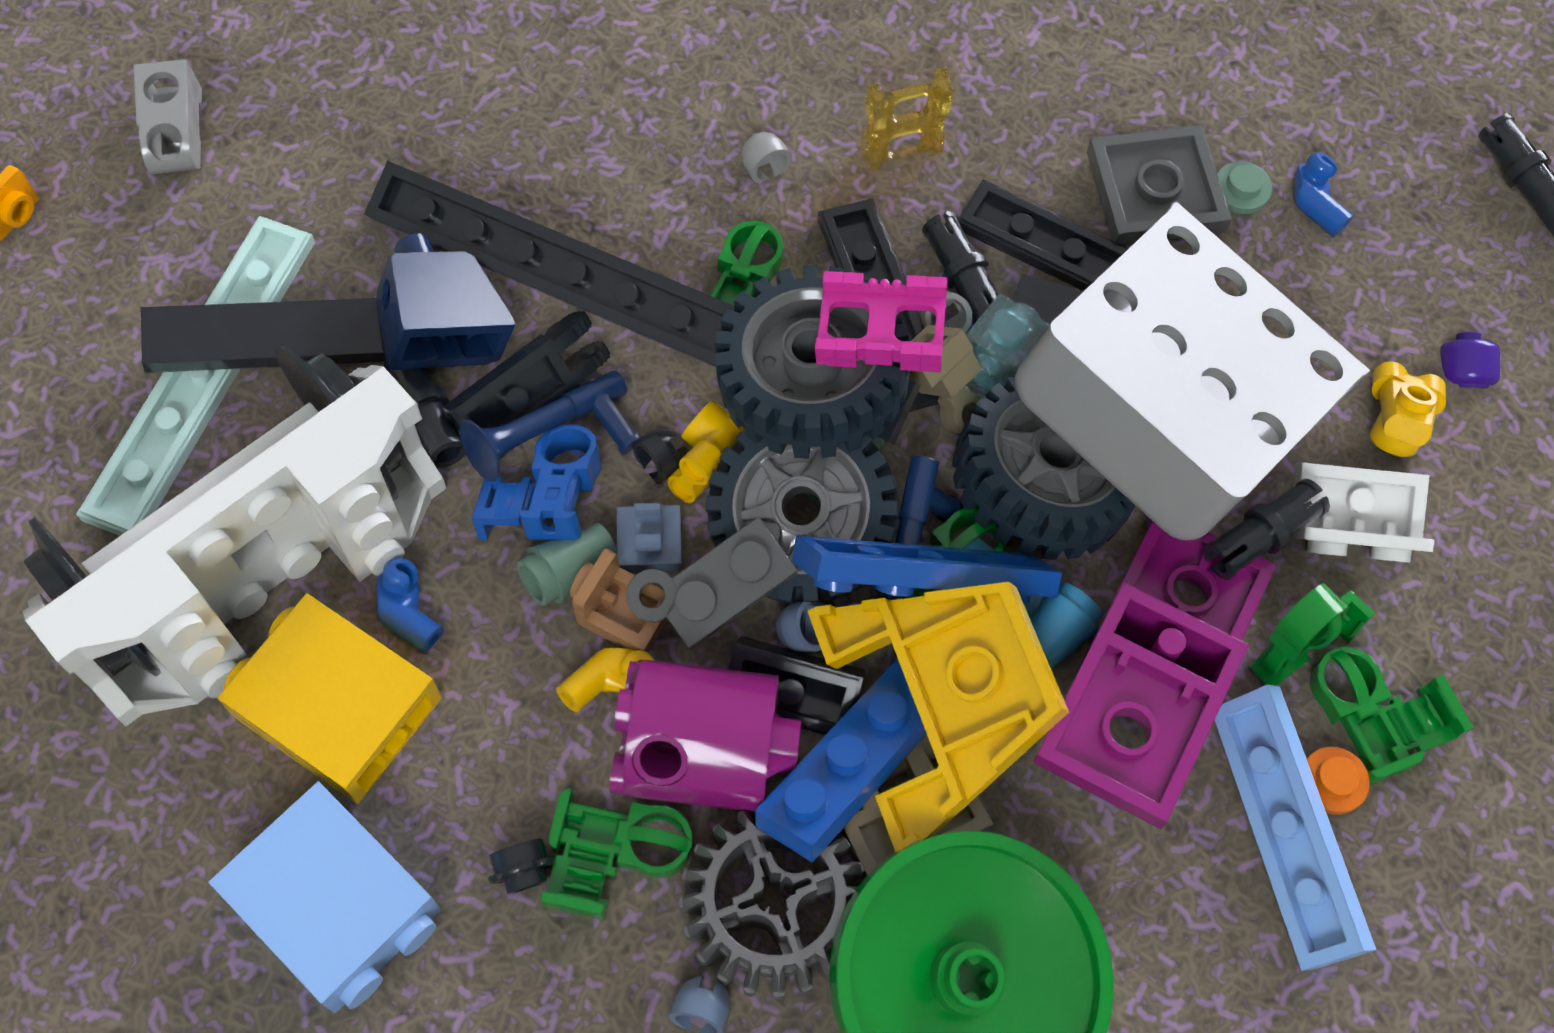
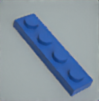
[792,536,1062,604]
[755,659,927,863]

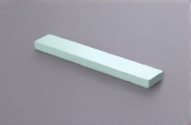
[76,216,315,536]

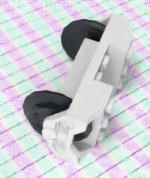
[23,345,446,727]

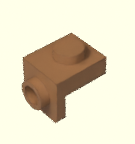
[570,548,668,653]

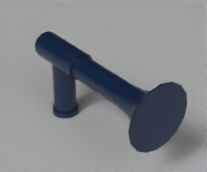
[460,370,642,481]
[882,456,963,600]

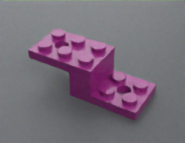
[1032,521,1277,829]

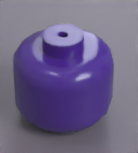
[1440,332,1500,388]

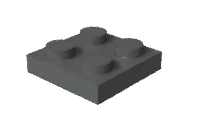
[1087,125,1232,246]

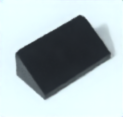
[728,636,866,735]

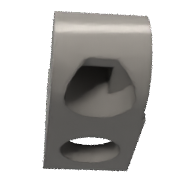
[134,59,202,175]

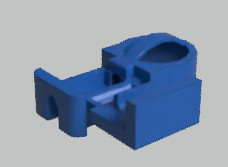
[472,424,601,541]

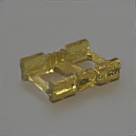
[860,67,954,170]

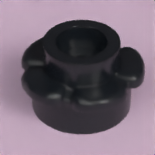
[488,839,556,895]

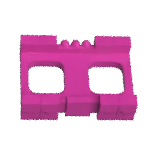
[815,271,947,372]

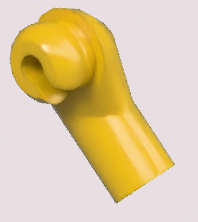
[556,648,655,712]

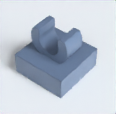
[617,503,682,572]

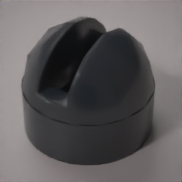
[632,429,686,484]

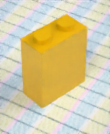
[217,593,442,805]

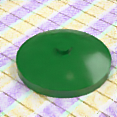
[829,831,1114,1033]

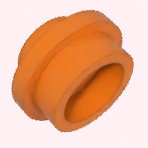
[1307,747,1370,815]

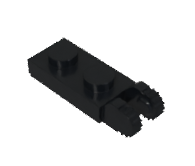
[442,310,611,433]

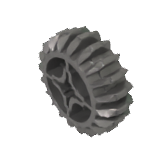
[679,810,864,1000]

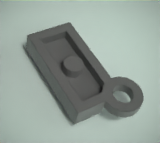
[626,517,799,650]

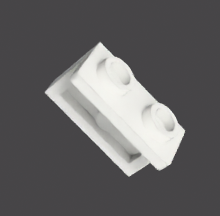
[1290,463,1434,563]

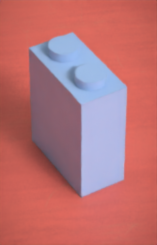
[208,781,441,1013]

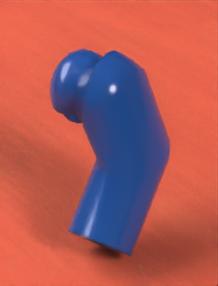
[1294,152,1354,238]
[376,558,444,654]

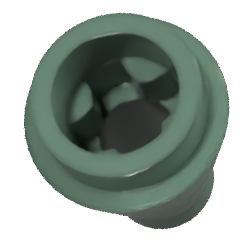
[516,523,617,606]

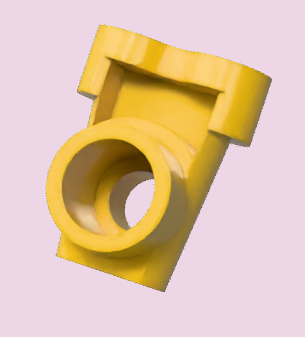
[1370,361,1446,457]
[667,400,745,503]

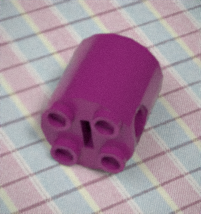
[610,660,801,812]

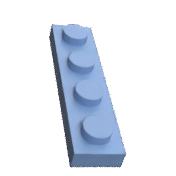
[1214,684,1376,971]

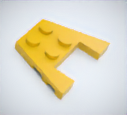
[807,582,1069,852]

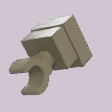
[909,325,983,434]

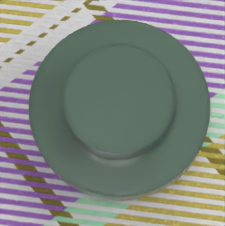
[1217,161,1273,214]

